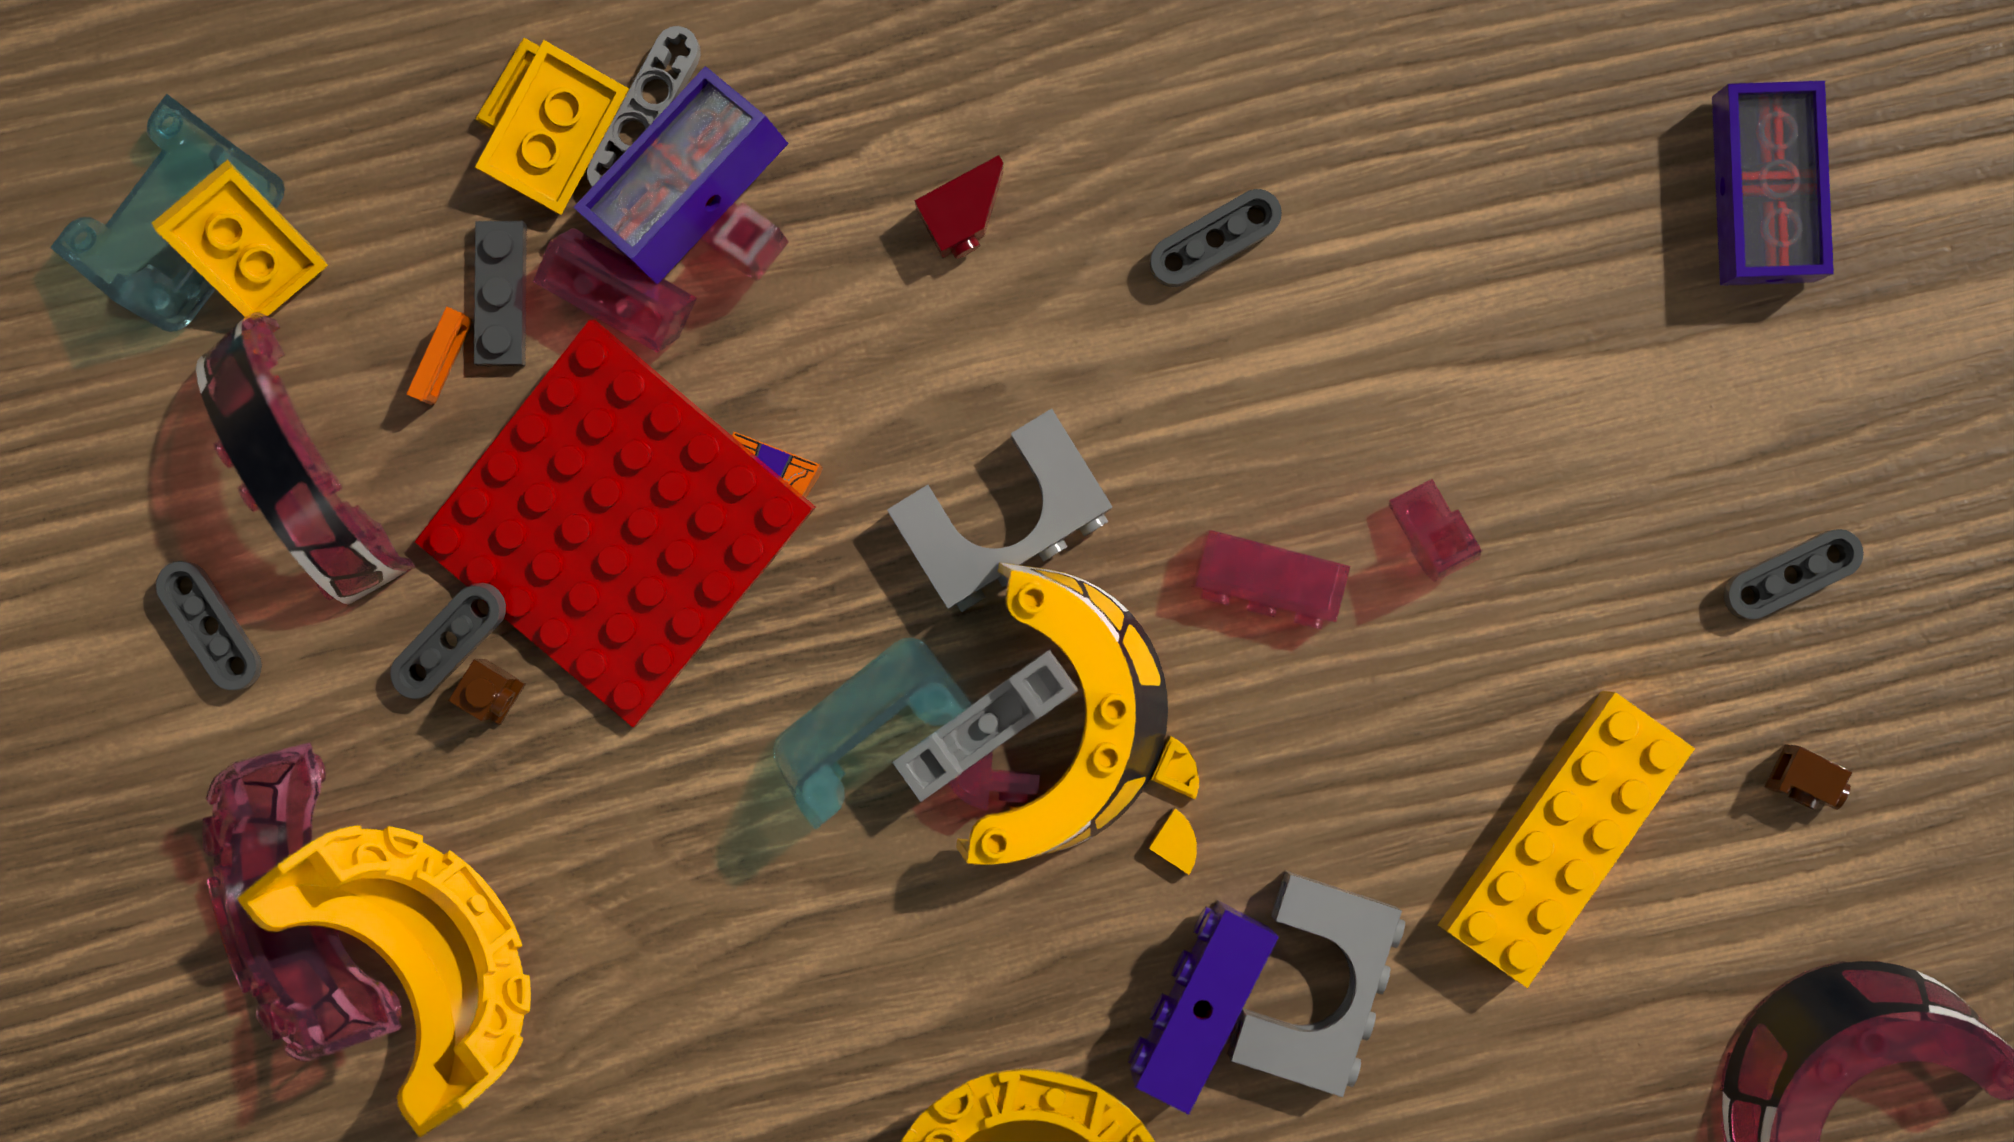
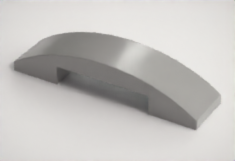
[892,650,1078,802]

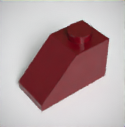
[914,155,1004,259]

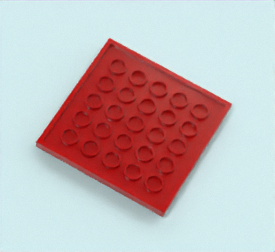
[414,319,816,728]

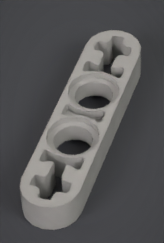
[587,26,701,187]

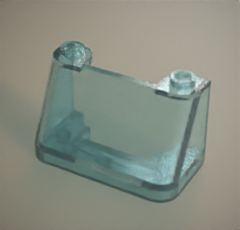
[50,94,285,332]
[773,638,973,830]

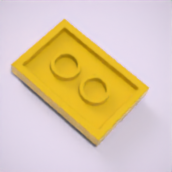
[474,40,629,215]
[152,159,328,321]

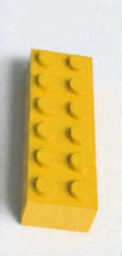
[1438,691,1695,988]

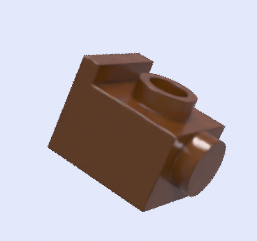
[448,659,526,725]
[1764,744,1852,810]

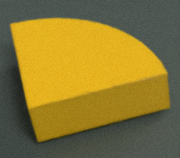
[1151,736,1199,799]
[1148,808,1197,875]

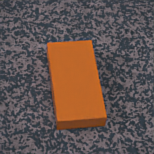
[406,306,473,406]

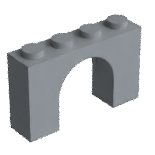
[887,408,1113,612]
[1227,871,1405,1097]

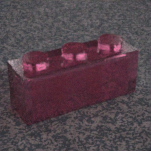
[533,228,697,353]
[1192,530,1351,630]

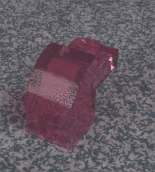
[700,202,789,281]
[1389,479,1482,582]
[949,751,1040,810]

